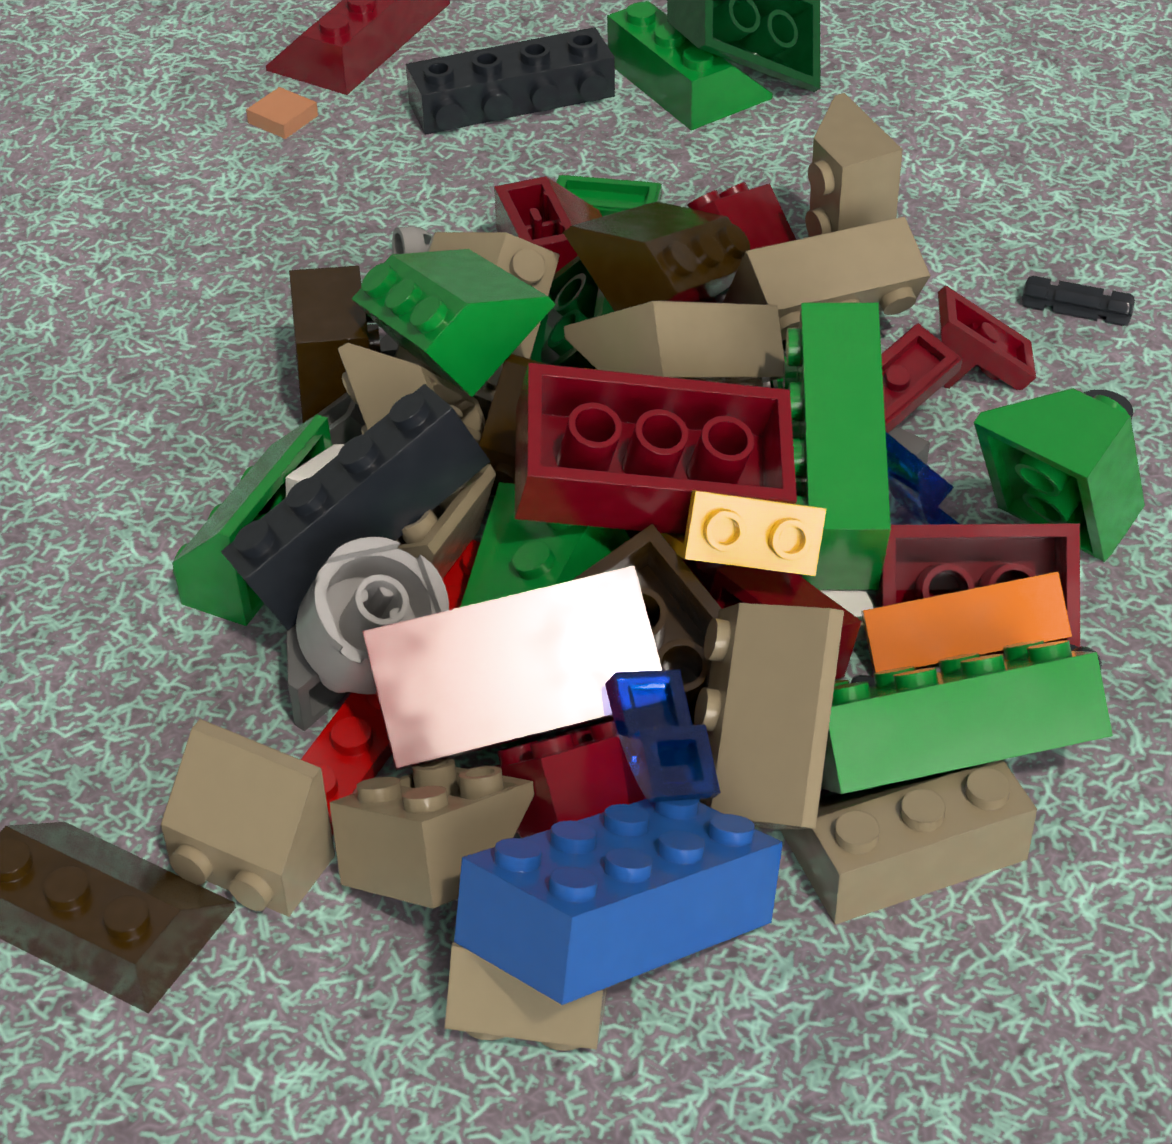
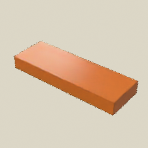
[861,572,1072,673]

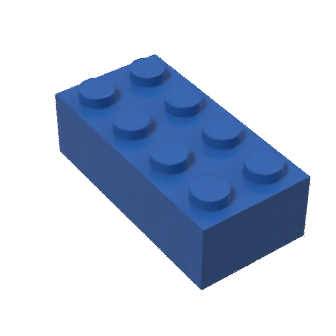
[454,788,783,1005]

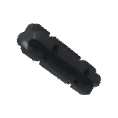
[1022,275,1135,326]

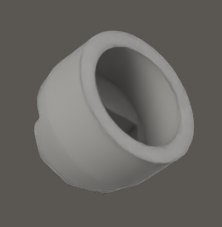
[392,226,432,254]

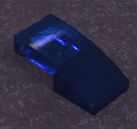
[886,432,960,525]
[605,669,721,802]

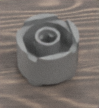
[296,537,449,694]

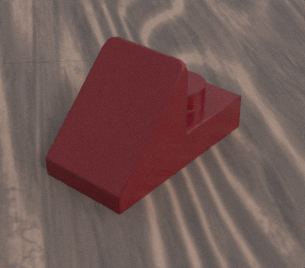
[938,285,1036,390]

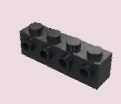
[406,27,615,135]
[221,384,491,631]

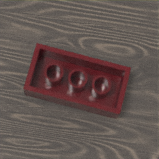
[515,363,797,535]

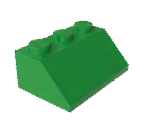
[607,1,773,131]
[352,249,556,397]
[974,388,1145,562]
[172,414,332,626]

